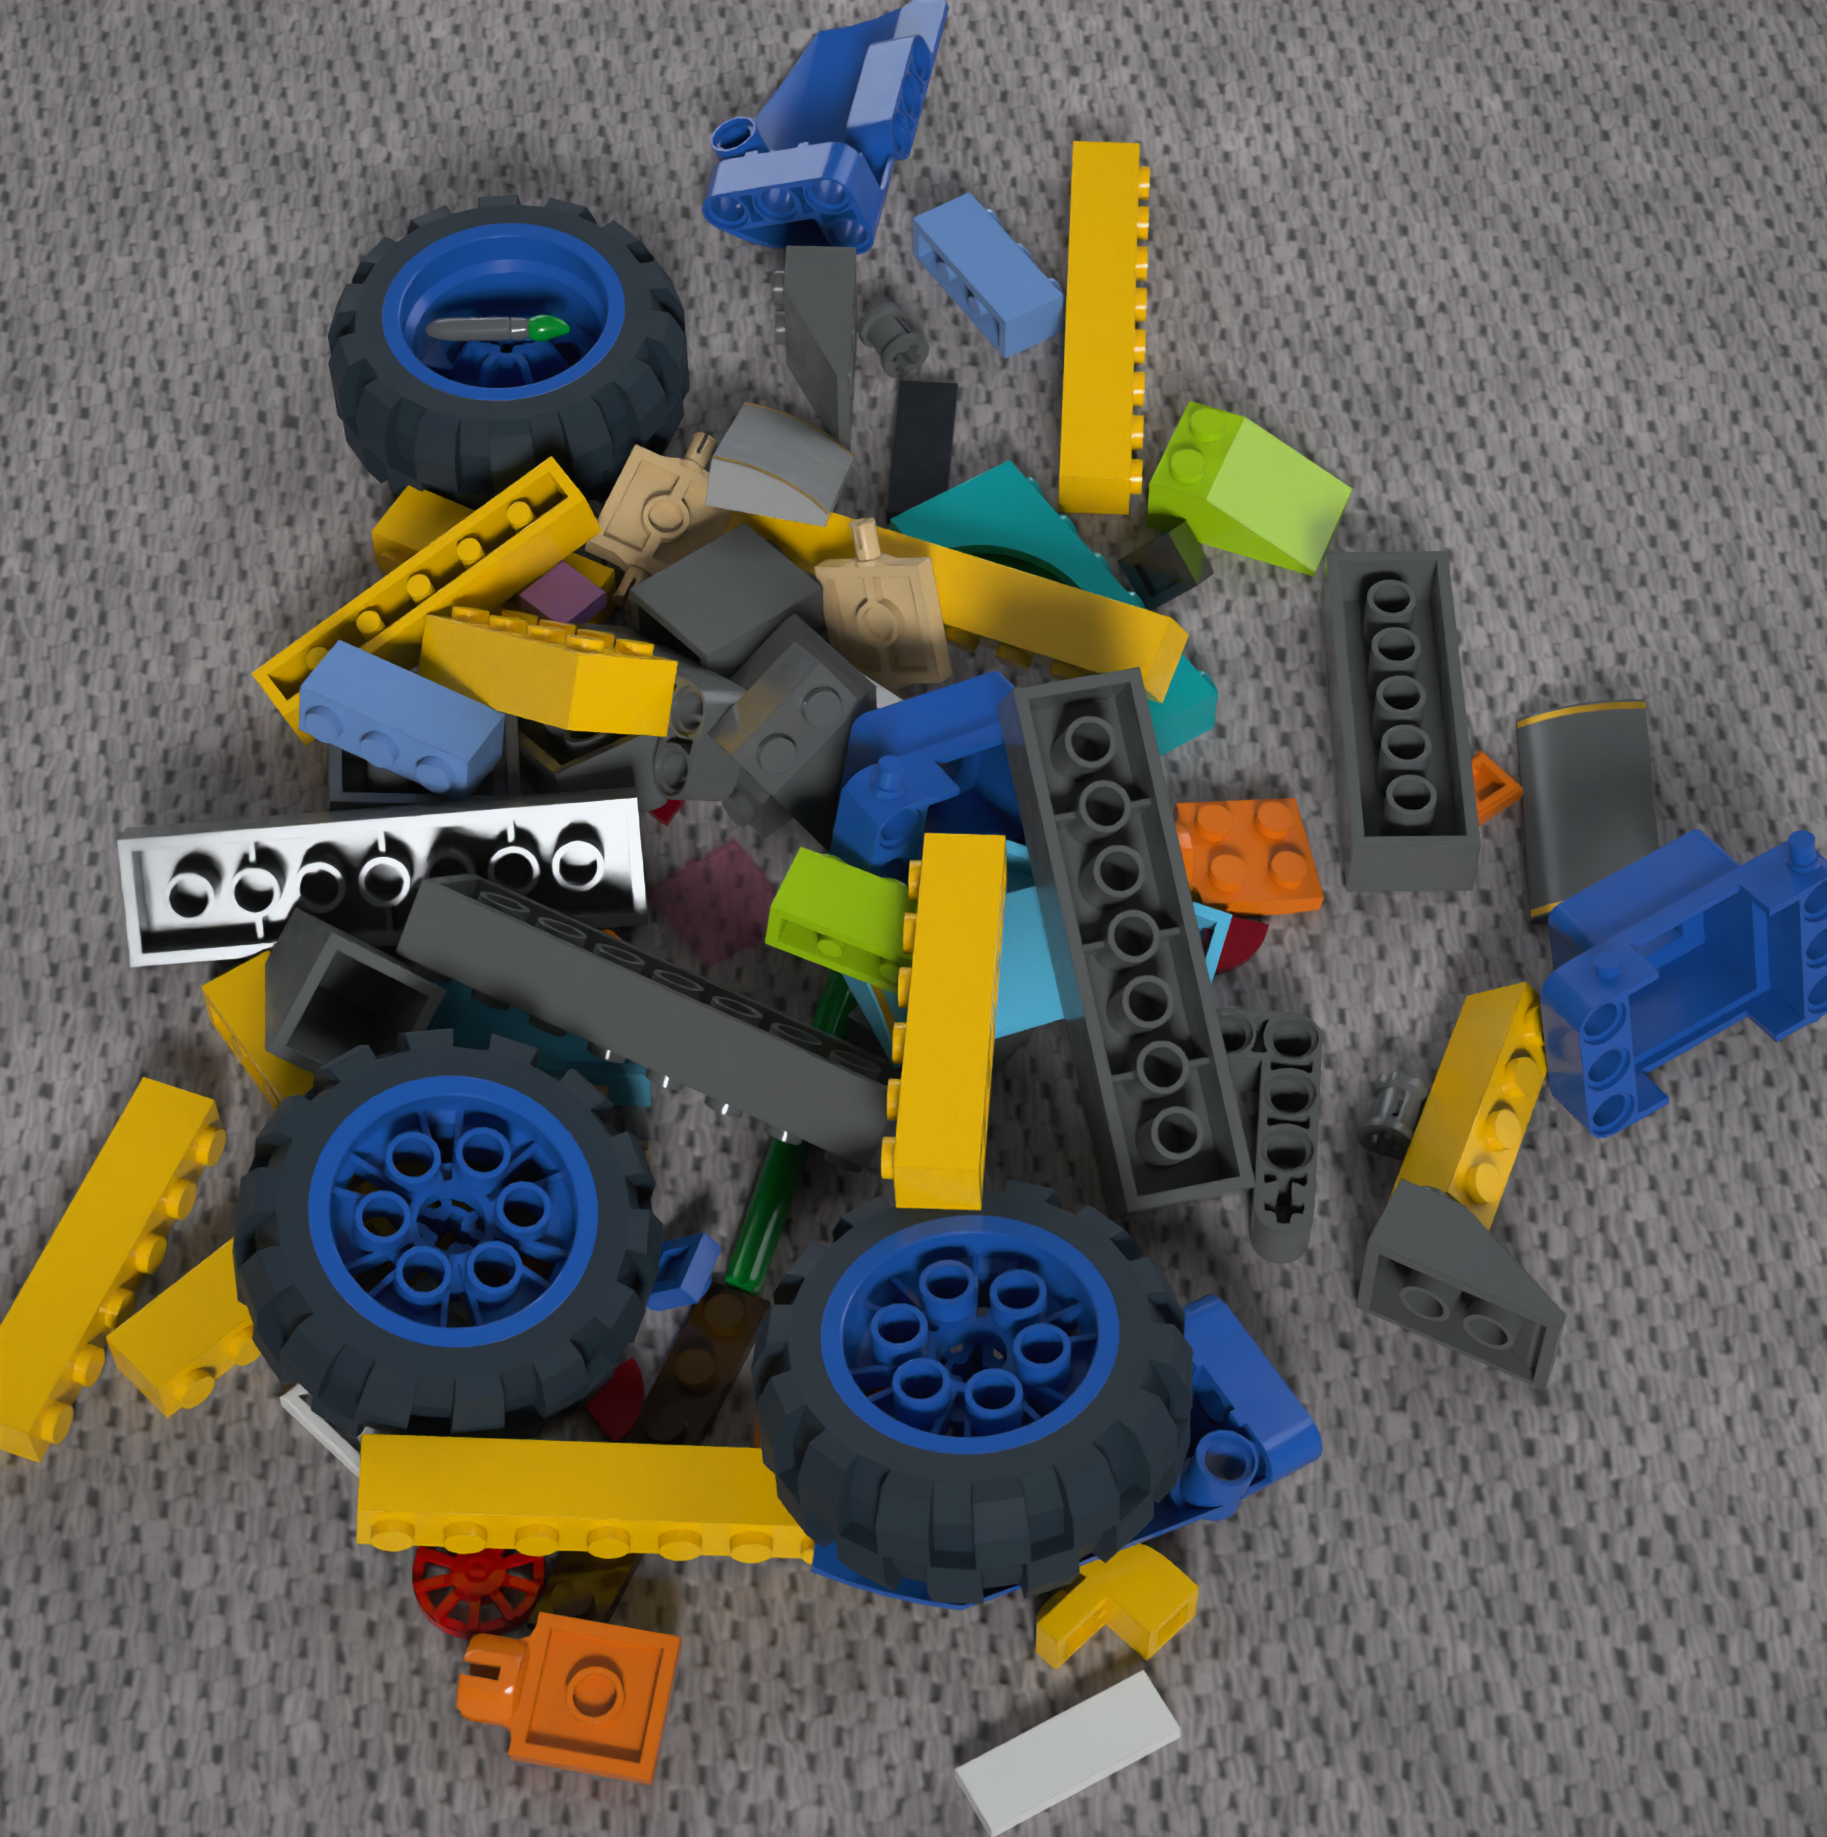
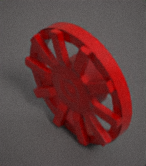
[412,1546,546,1639]

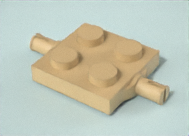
[585,432,734,610]
[814,518,953,700]

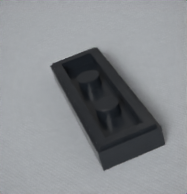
[886,380,958,524]

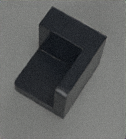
[1118,521,1214,611]

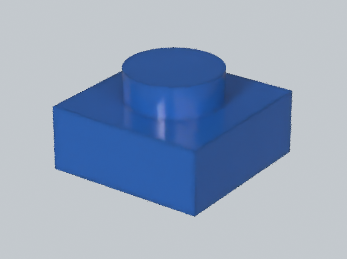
[647,1232,722,1312]

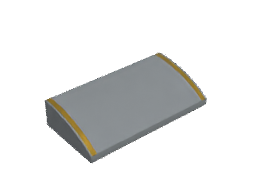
[705,401,855,527]

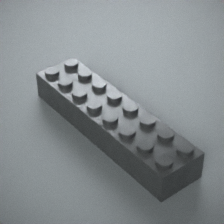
[996,667,1256,1220]
[117,786,648,967]
[395,873,902,1173]

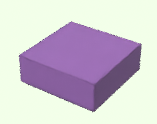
[519,560,607,624]

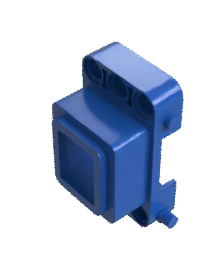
[829,671,1027,886]
[1540,829,1827,1138]

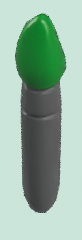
[424,314,570,342]

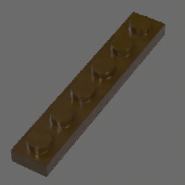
[526,1281,771,1630]

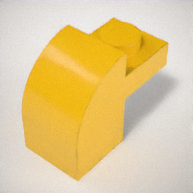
[1035,1543,1199,1670]

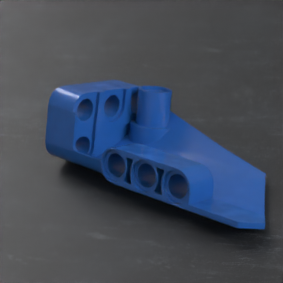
[702,0,949,255]
[811,1295,1323,1610]

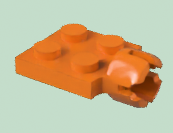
[1173,798,1324,917]
[456,1612,683,1786]

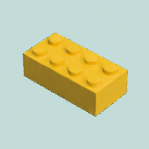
[418,606,678,737]

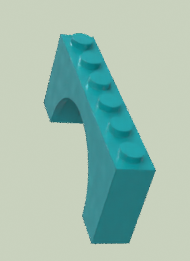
[890,460,1218,756]

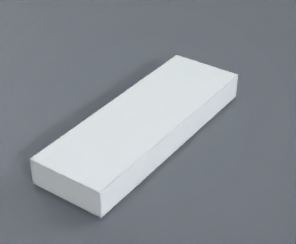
[955,1670,1181,1837]

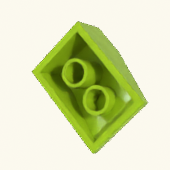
[1146,401,1352,577]

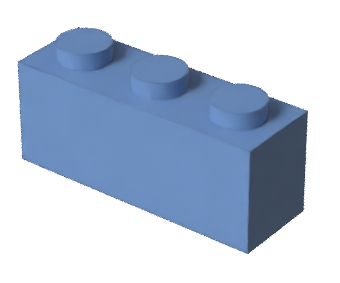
[913,192,1066,359]
[299,640,505,801]

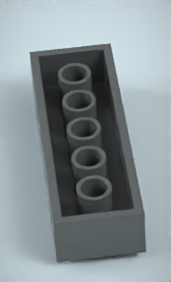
[1320,551,1481,892]

